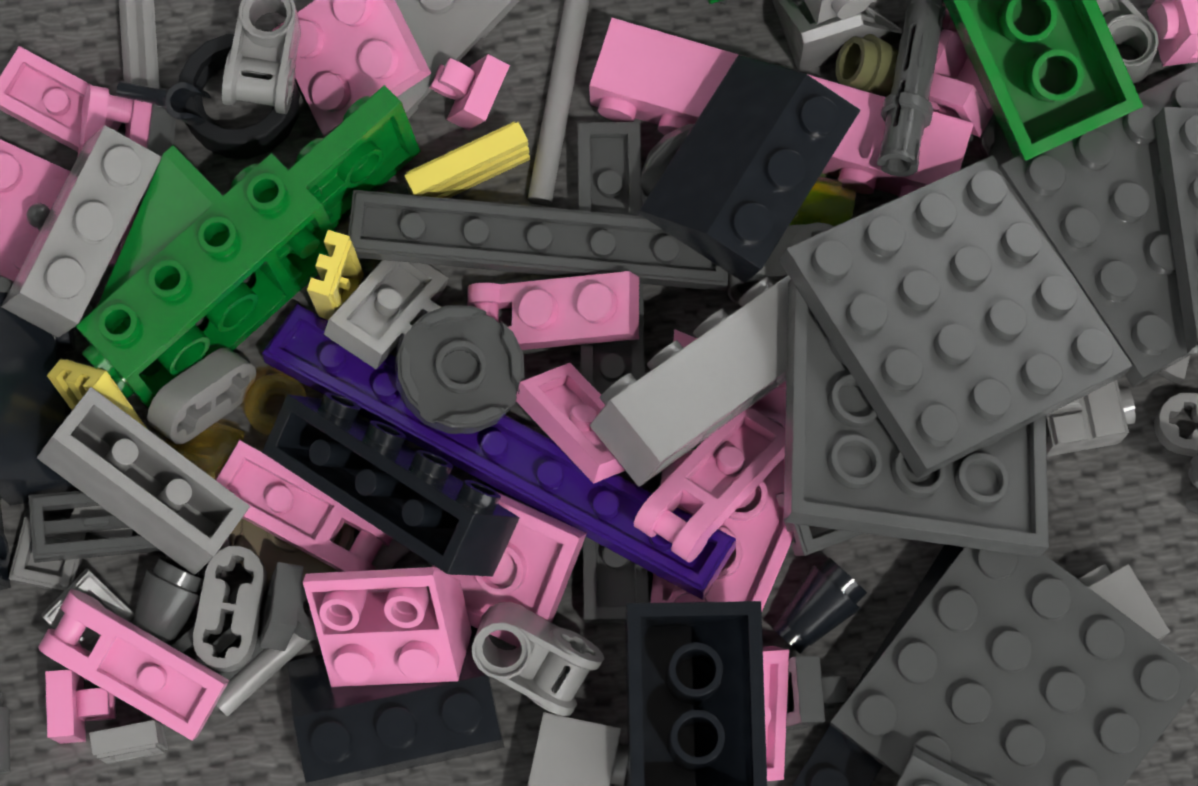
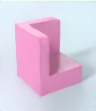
[929,29,994,137]

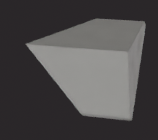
[772,0,903,72]

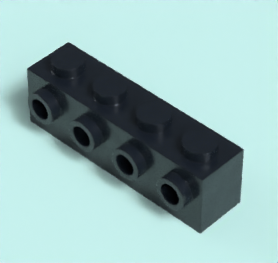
[262,392,520,577]

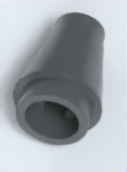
[132,557,204,645]

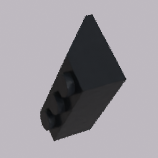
[638,55,861,283]
[0,292,80,506]
[625,601,767,786]
[288,625,505,786]

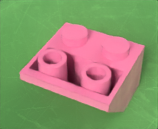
[303,567,472,687]

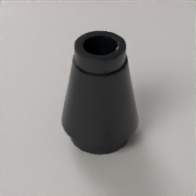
[772,557,867,654]

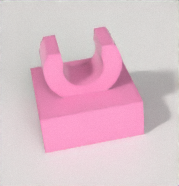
[429,54,510,130]
[45,670,116,744]

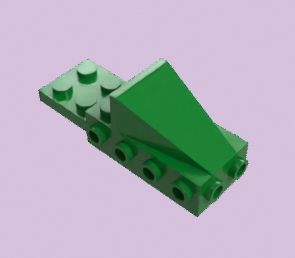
[76,85,421,409]

